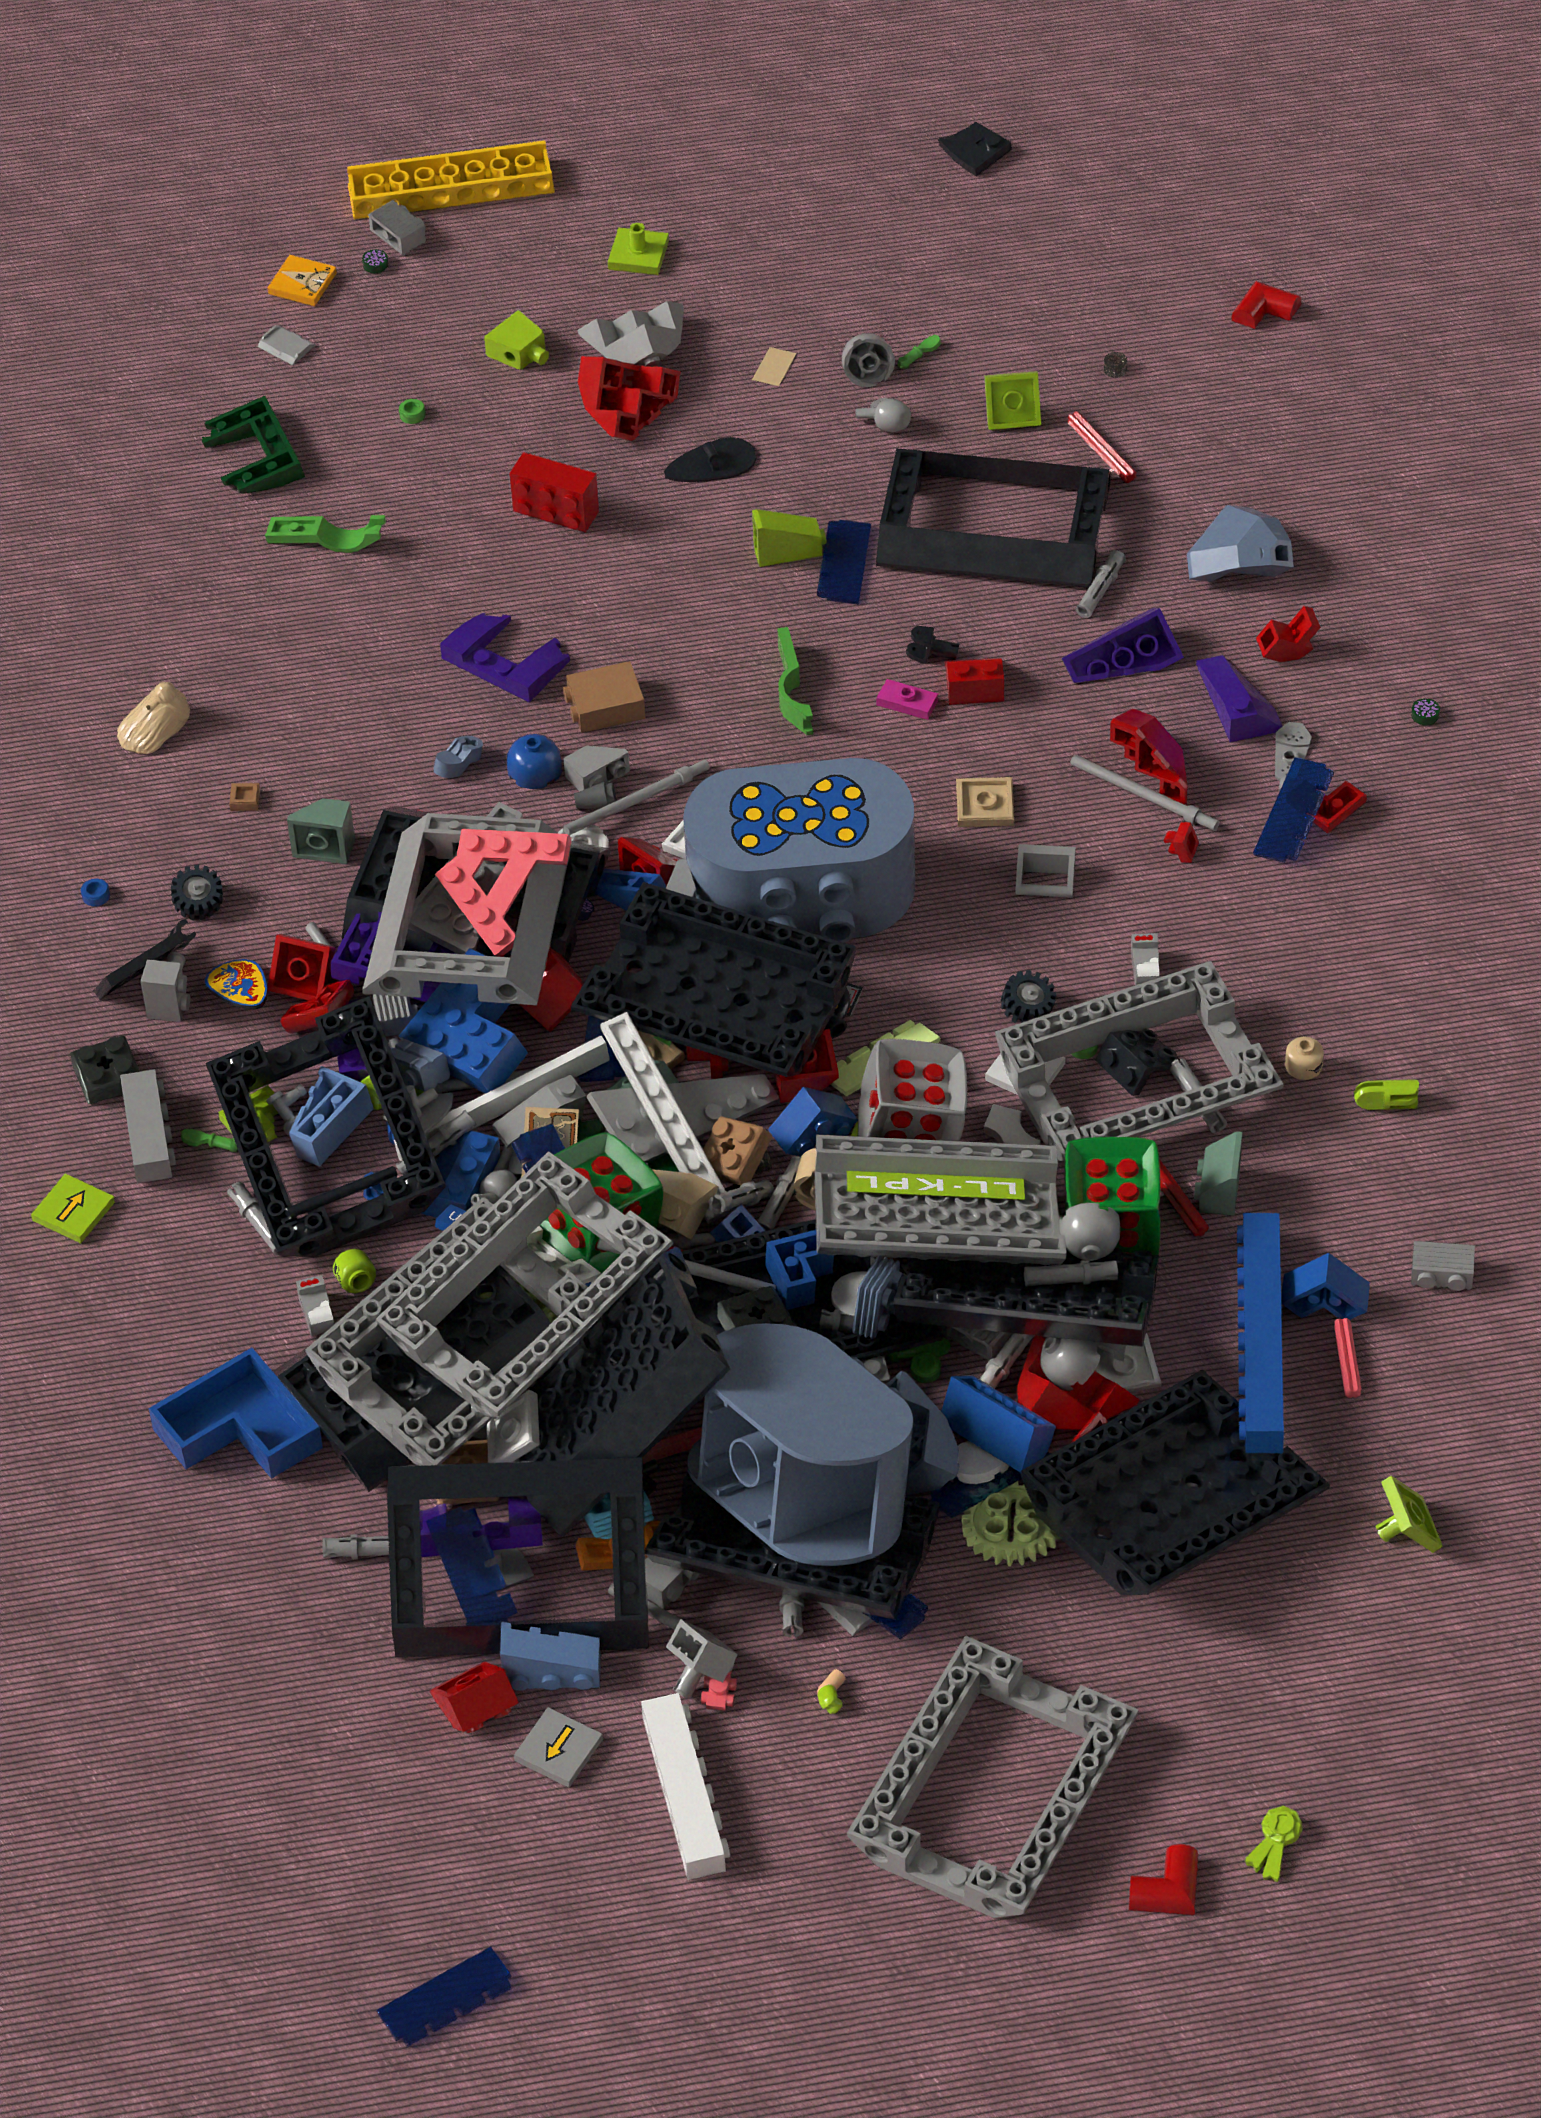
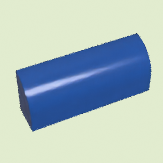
[941,1376,1056,1473]

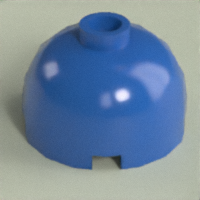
[507,734,562,789]

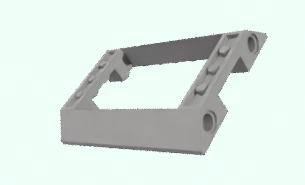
[363,813,571,1005]
[995,961,1284,1161]
[375,1151,673,1417]
[305,1196,610,1465]
[847,1636,1139,1918]

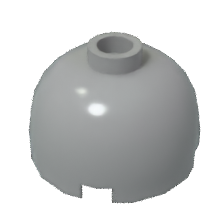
[841,333,895,387]
[1059,1203,1120,1261]
[1040,1337,1101,1391]

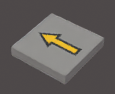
[514,1707,603,1788]

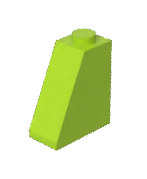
[752,509,826,567]

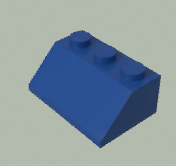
[421,1130,501,1218]

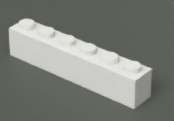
[641,1693,730,1880]

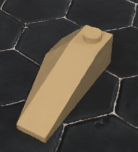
[652,1169,719,1240]

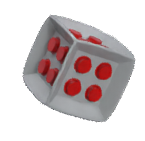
[858,1039,967,1141]

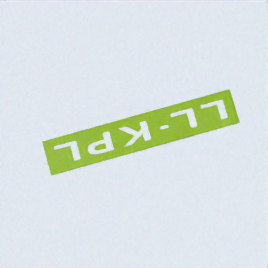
[846,1170,1025,1200]

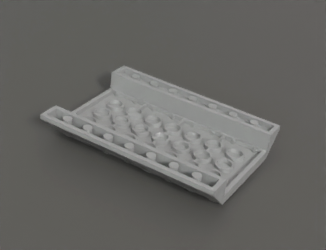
[814,1135,1067,1265]

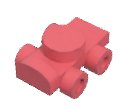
[701,1670,737,1711]

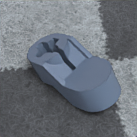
[433,736,483,778]

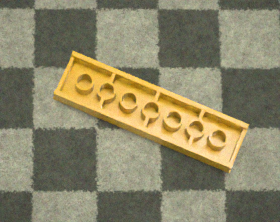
[347,140,555,219]

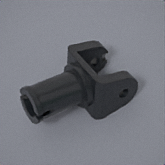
[906,626,959,664]

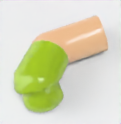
[817,1669,846,1714]

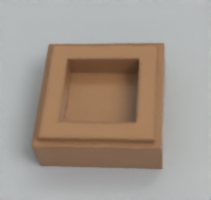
[229,783,260,811]

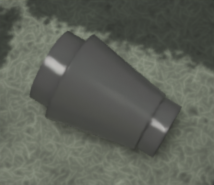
[574,781,617,810]

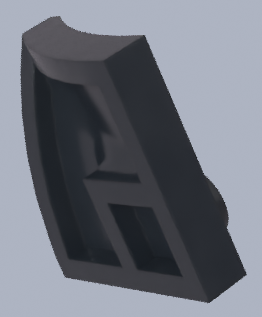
[938,122,1012,177]

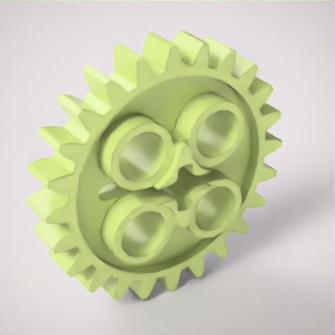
[961,1479,1061,1566]

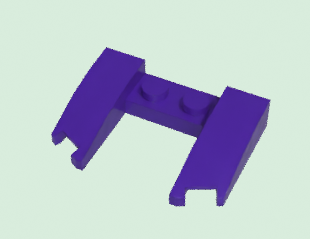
[440,613,570,703]
[331,912,457,1002]
[421,1496,543,1557]

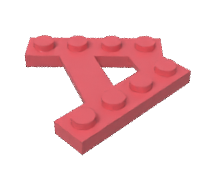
[435,829,572,957]

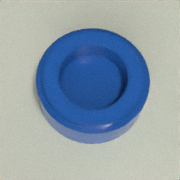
[81,879,110,906]

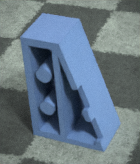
[289,1066,374,1167]
[500,1622,601,1691]

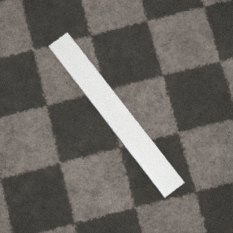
[600,1012,735,1224]
[394,1036,610,1161]

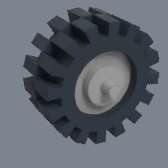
[171,865,223,920]
[1000,970,1056,1024]

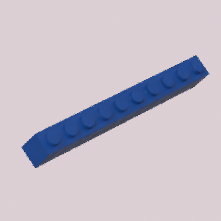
[1237,1213,1284,1453]

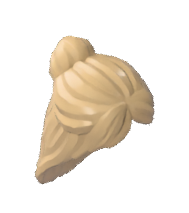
[117,682,190,754]

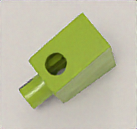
[484,310,549,370]

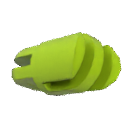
[1354,1079,1419,1110]

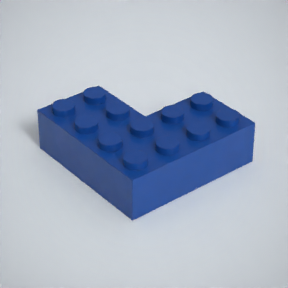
[398,948,528,1094]
[149,1347,323,1479]

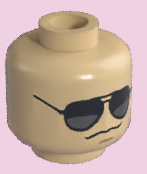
[1285,1037,1324,1080]

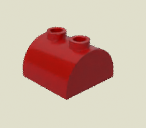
[268,934,337,1001]

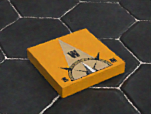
[267,255,337,306]

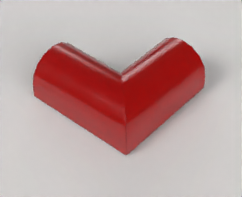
[1231,281,1301,329]
[1287,780,1367,834]
[280,979,354,1034]
[1129,1844,1199,1915]

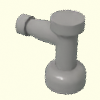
[266,1084,307,1136]

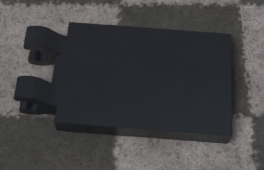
[93,919,196,1000]

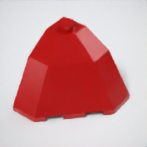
[578,356,681,441]
[1110,708,1188,805]
[1017,1336,1140,1430]

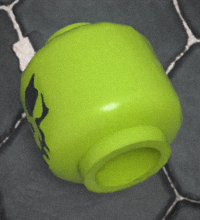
[333,1249,376,1294]

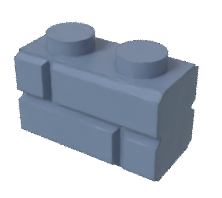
[390,1039,450,1092]

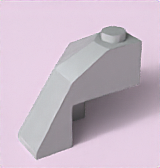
[577,301,684,367]

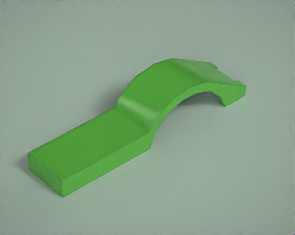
[265,515,386,553]
[777,627,813,735]

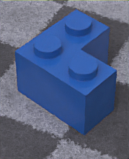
[768,1086,858,1157]
[765,1230,834,1310]
[1281,1253,1370,1320]

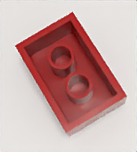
[510,452,599,533]

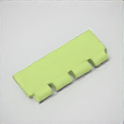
[830,1020,941,1096]

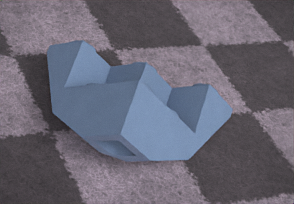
[1187,505,1294,582]

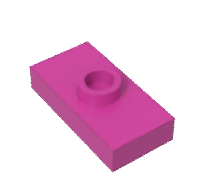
[876,679,938,720]

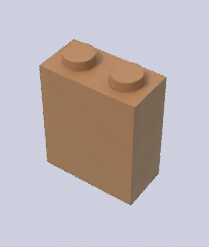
[563,661,645,733]

